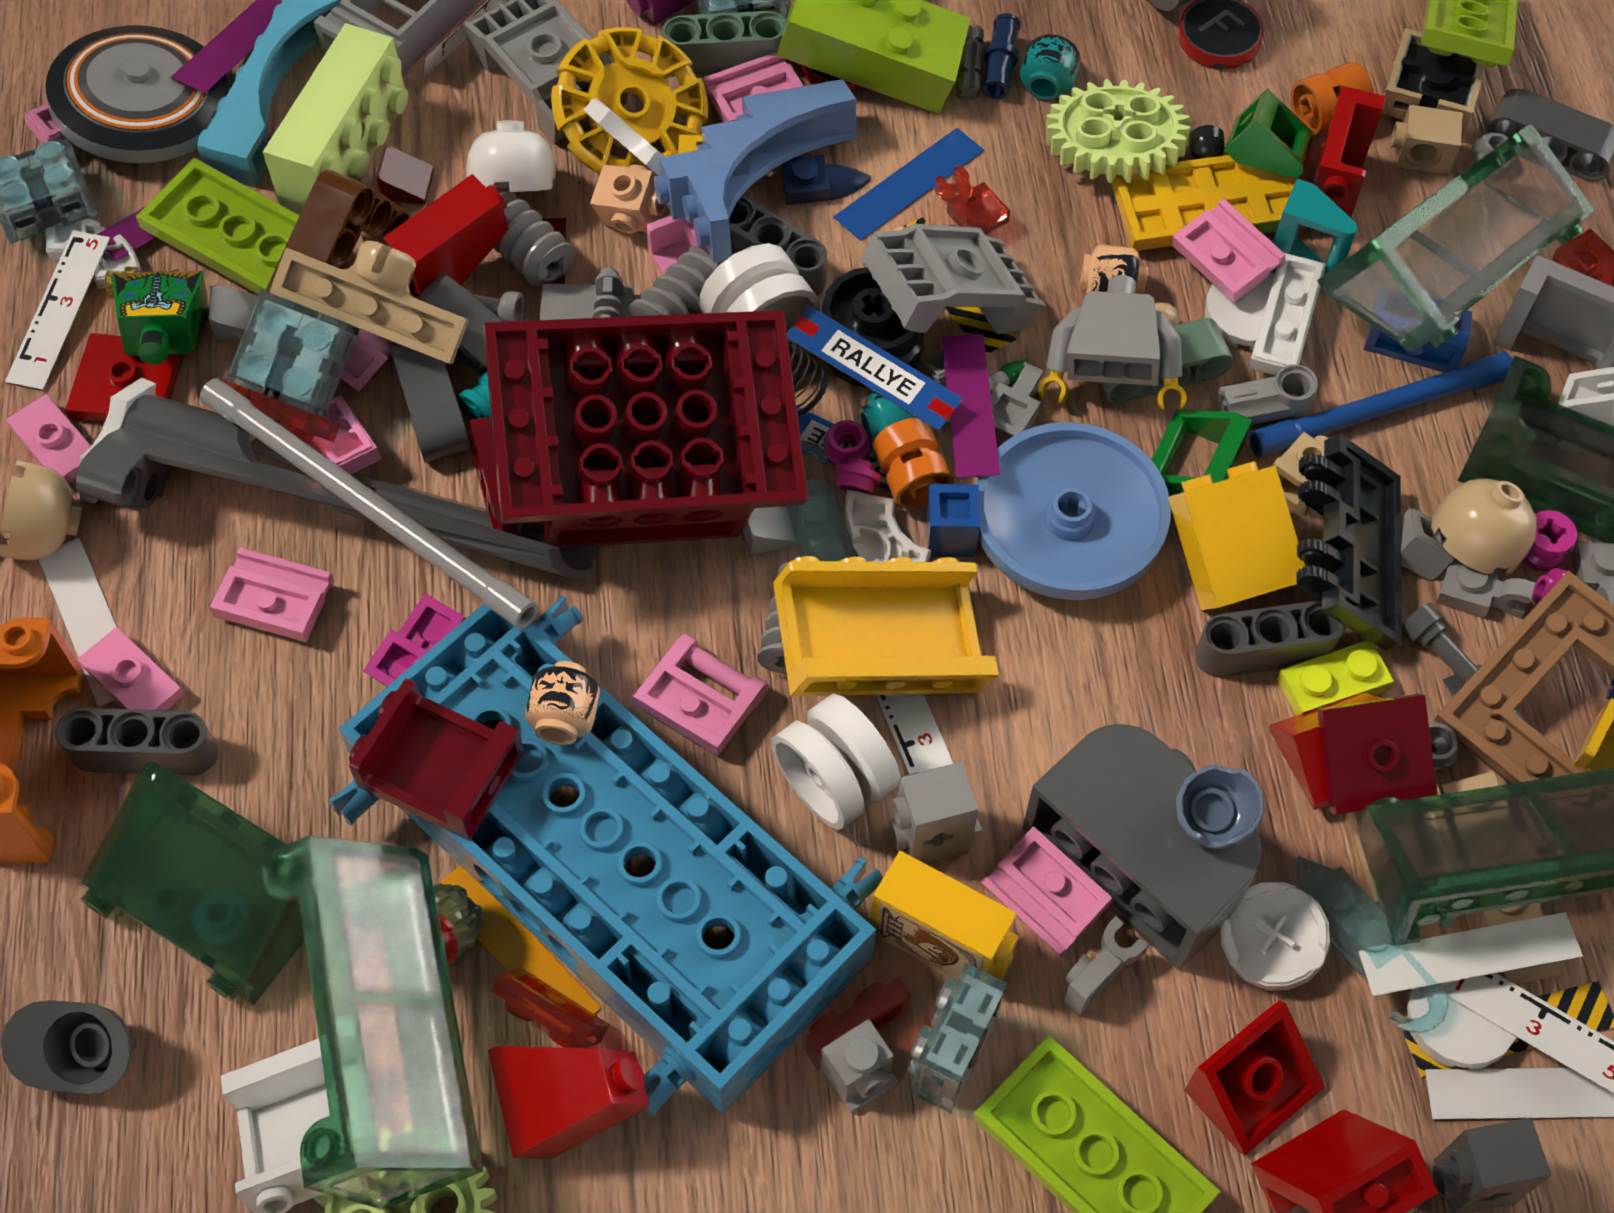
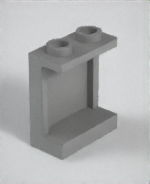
[1493,255,1614,369]

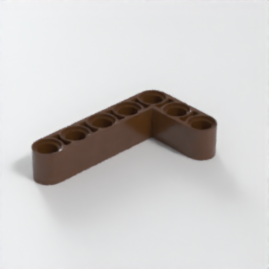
[233,169,410,397]

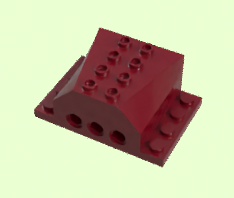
[483,310,808,549]

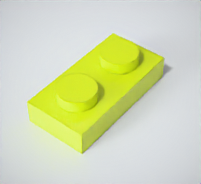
[1277,640,1394,715]

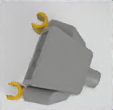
[1038,275,1187,411]

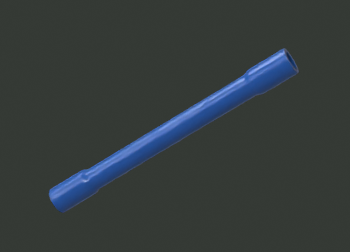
[1249,352,1515,459]

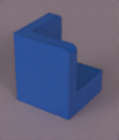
[926,484,980,557]

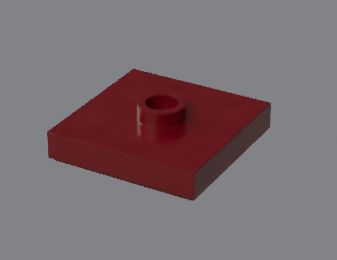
[1317,694,1438,815]

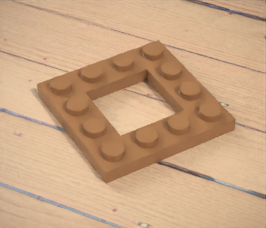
[1434,570,1614,856]

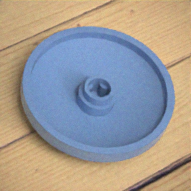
[976,422,1171,600]

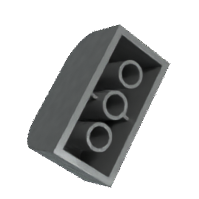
[1022,724,1261,971]

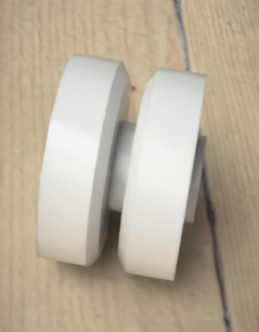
[699,243,820,348]
[771,693,901,830]

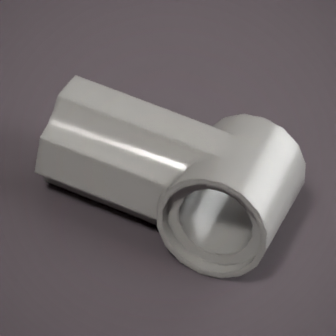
[1218,364,1318,425]

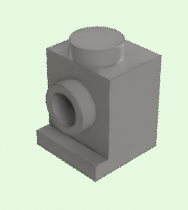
[821,1019,898,1114]

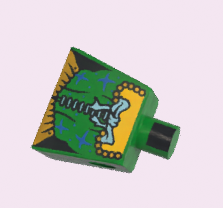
[112,271,209,365]

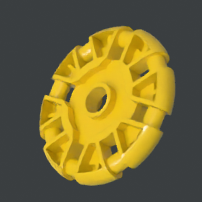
[551,27,709,176]

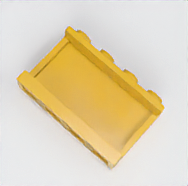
[773,556,999,696]

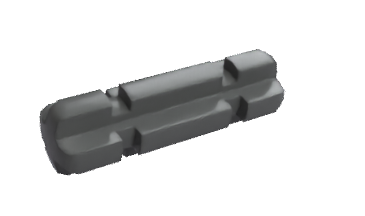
[957,25,984,100]

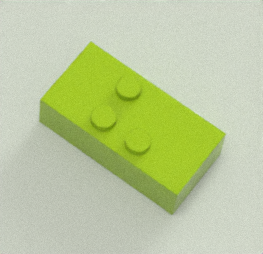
[776,0,971,114]

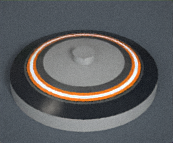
[45,25,228,163]

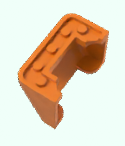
[0,617,86,863]

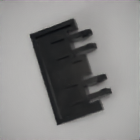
[1296,434,1402,651]

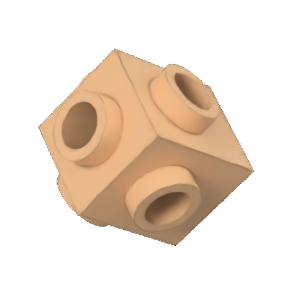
[590,164,667,234]

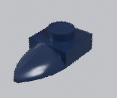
[780,155,871,205]

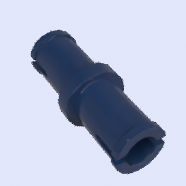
[982,13,1021,99]

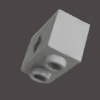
[889,762,978,863]

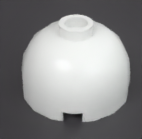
[466,120,556,192]

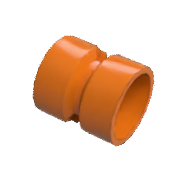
[1291,62,1374,135]
[872,418,954,509]

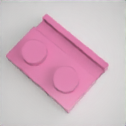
[703,52,803,123]
[1173,198,1285,303]
[210,547,335,642]
[981,826,1114,958]

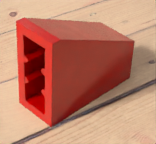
[383,174,509,298]
[487,1046,650,1159]

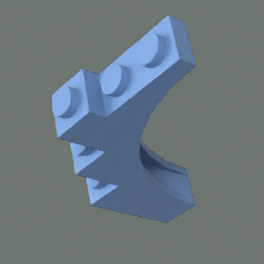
[654,79,857,263]

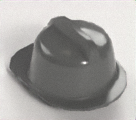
[1,1000,137,1094]

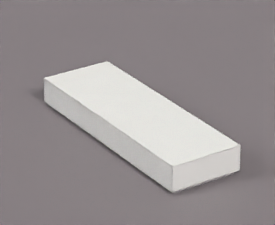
[1248,253,1326,375]

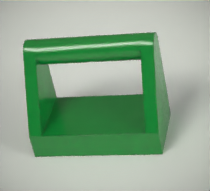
[1224,88,1313,178]
[1151,409,1252,496]

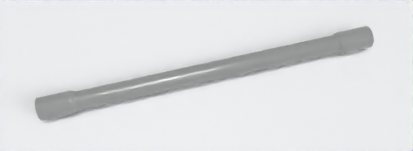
[200,378,538,630]

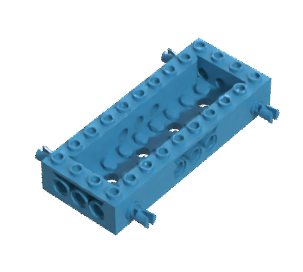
[328,596,883,1117]

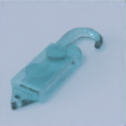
[785,441,855,562]
[1296,856,1449,1033]

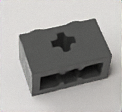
[1432,1117,1552,1213]

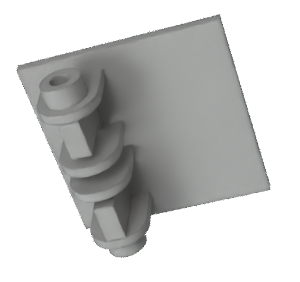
[540,268,634,320]

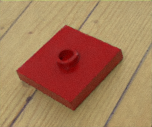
[65,333,184,422]

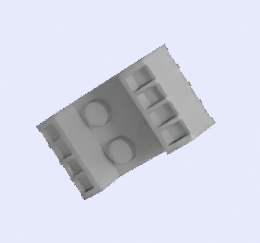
[464,0,627,144]
[861,224,1046,334]

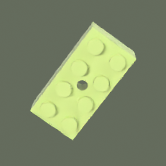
[263,23,408,215]

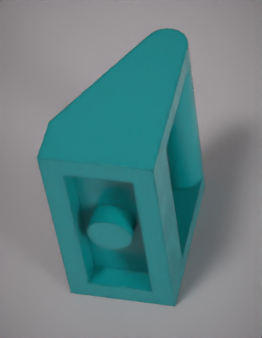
[1271,179,1358,291]

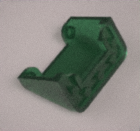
[79,761,335,1006]

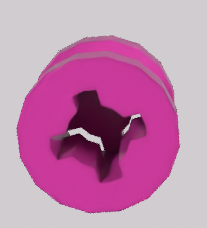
[1522,510,1577,572]

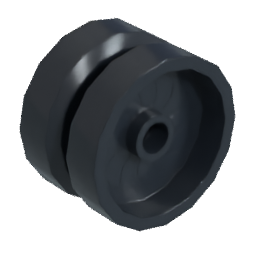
[822,267,924,388]

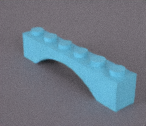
[197,0,342,188]

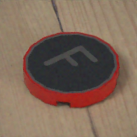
[1178,0,1265,69]

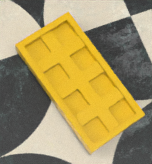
[1111,155,1306,251]

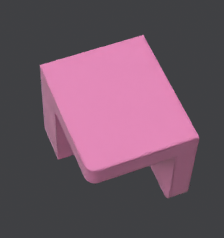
[646,215,710,275]
[332,323,393,392]

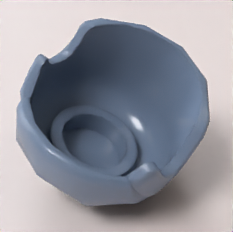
[1175,764,1265,849]

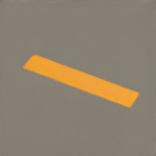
[438,866,600,1035]

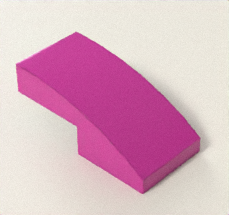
[363,593,466,686]

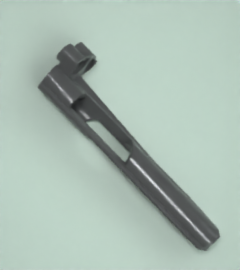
[76,394,598,580]

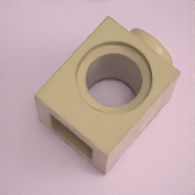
[1391,105,1463,175]

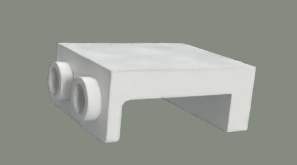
[221,1035,367,1213]

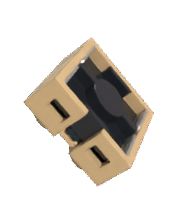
[1382,28,1486,137]

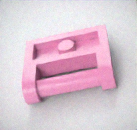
[633,634,770,756]

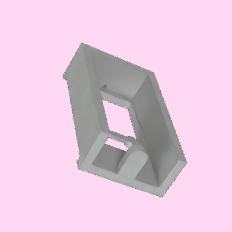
[314,0,481,75]

